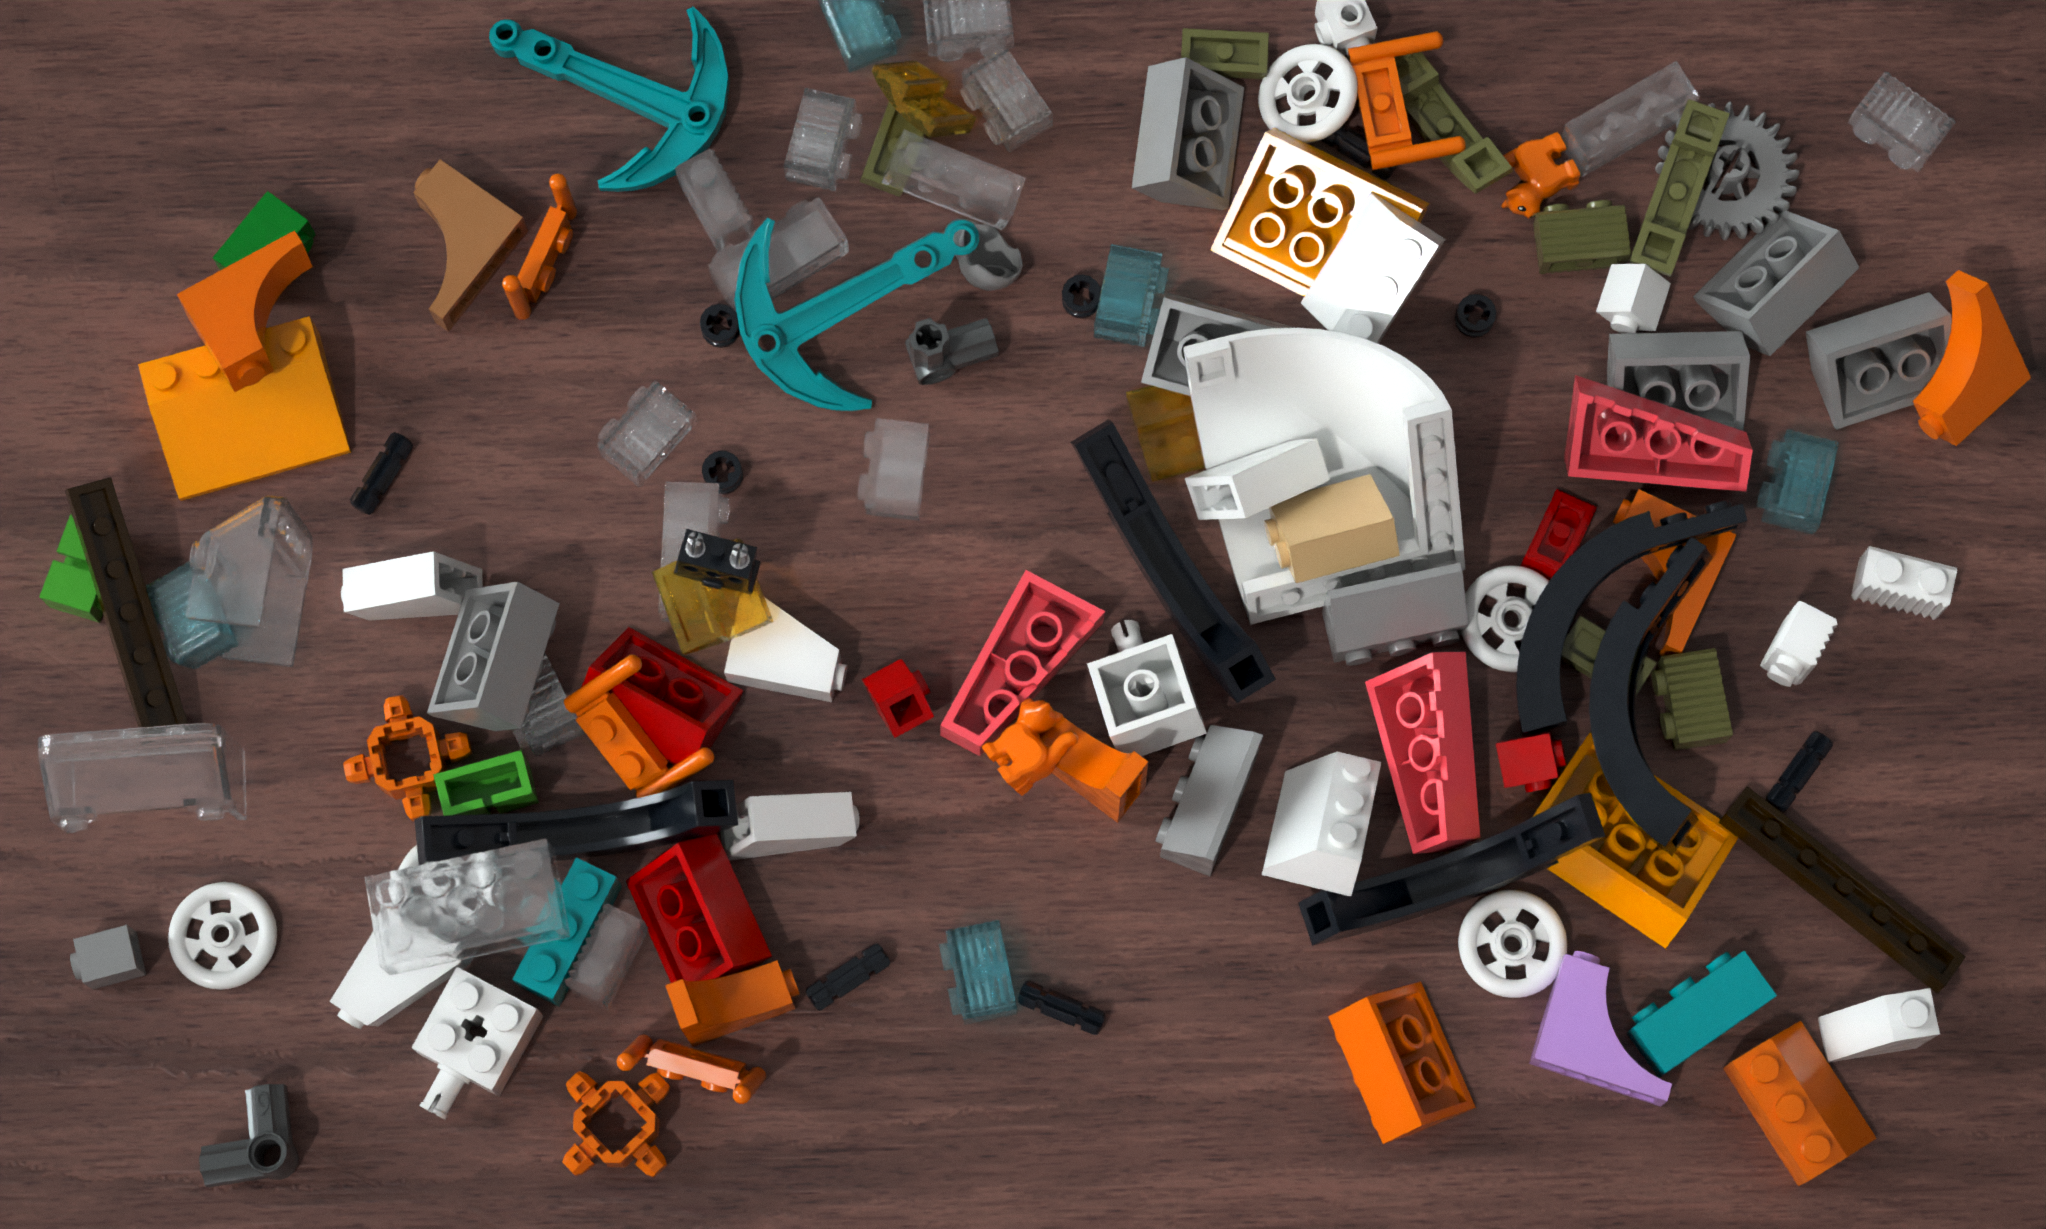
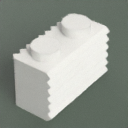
[1851,546,1957,620]
[1760,601,1838,687]

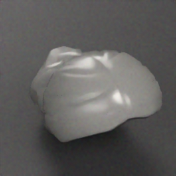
[953,219,1023,291]

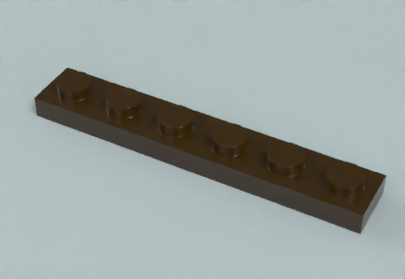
[65,477,191,748]
[1718,786,1966,994]

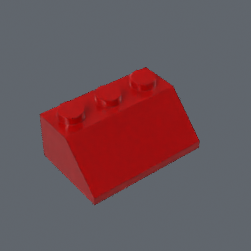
[582,627,743,765]
[626,834,772,983]

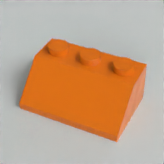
[1328,981,1476,1144]
[1723,1021,1877,1186]

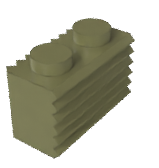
[1533,200,1631,274]
[1652,648,1733,751]

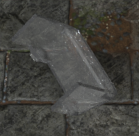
[186,495,313,667]
[38,723,247,833]

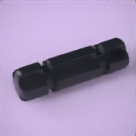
[1321,124,1397,180]
[350,432,413,515]
[1766,731,1833,812]
[805,943,890,1011]
[1018,980,1106,1035]

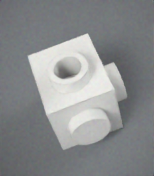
[1315,0,1377,58]
[1596,264,1671,334]

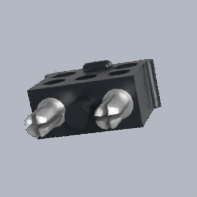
[674,529,761,594]

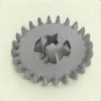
[1655,101,1800,240]

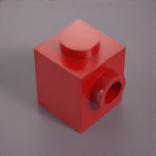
[862,659,934,738]
[1496,731,1567,792]

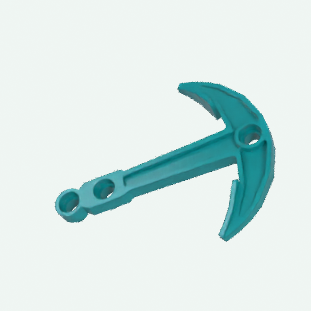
[489,7,730,192]
[734,217,979,411]

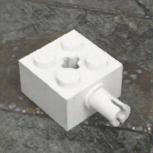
[1087,620,1207,756]
[412,967,544,1119]

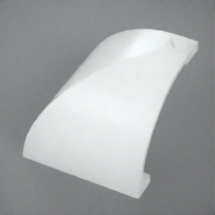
[1183,328,1466,625]

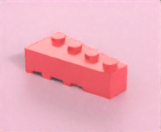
[1564,375,1753,492]
[940,570,1105,756]
[1365,652,1480,854]

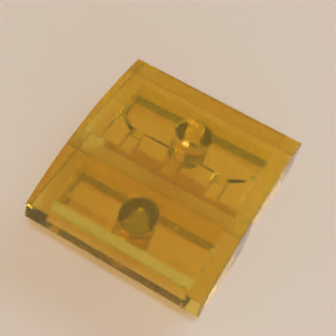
[872,61,977,138]
[1126,385,1205,482]
[652,538,774,655]

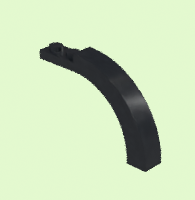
[1070,419,1276,703]
[1516,500,1748,737]
[1589,537,1713,856]
[415,780,738,865]
[1298,793,1606,946]

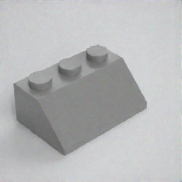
[1132,57,1244,210]
[1693,211,1860,356]
[1806,292,1952,430]
[1141,293,1295,396]
[1607,331,1750,431]
[1322,562,1468,666]
[427,582,560,731]
[1155,725,1263,877]

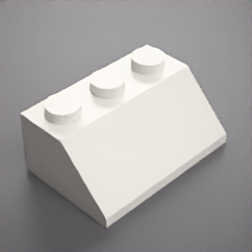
[1301,192,1446,344]
[1262,751,1381,896]

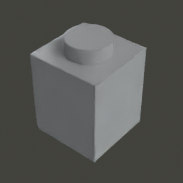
[70,925,146,989]

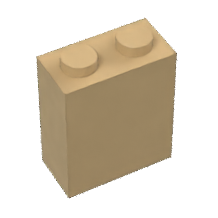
[1264,474,1400,583]

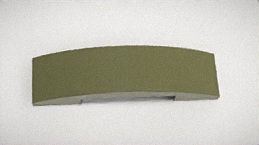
[1394,52,1513,194]
[1629,99,1730,277]

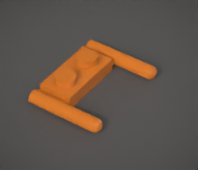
[1348,31,1466,170]
[502,173,577,320]
[564,655,714,798]
[617,1035,766,1104]

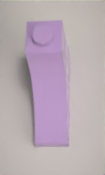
[1529,951,1672,1107]

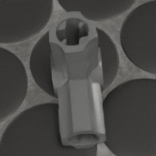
[905,318,999,385]
[199,1084,299,1188]

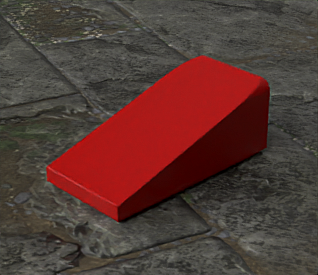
[1520,489,1597,581]

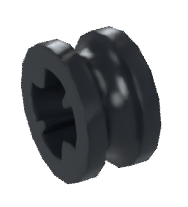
[1062,274,1101,319]
[1454,294,1496,338]
[700,304,740,348]
[702,451,743,494]

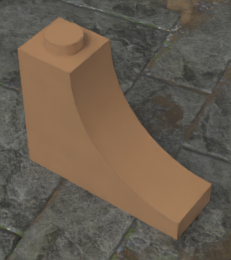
[413,159,528,332]

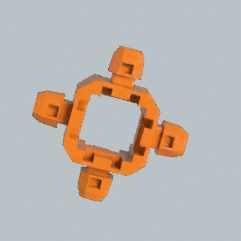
[343,695,472,822]
[562,1071,670,1178]

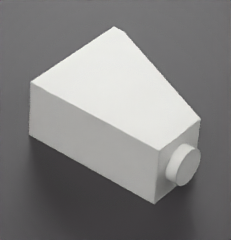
[1185,438,1330,520]
[341,551,483,620]
[724,590,847,702]
[721,792,859,860]
[330,908,474,1029]
[1818,988,1940,1063]

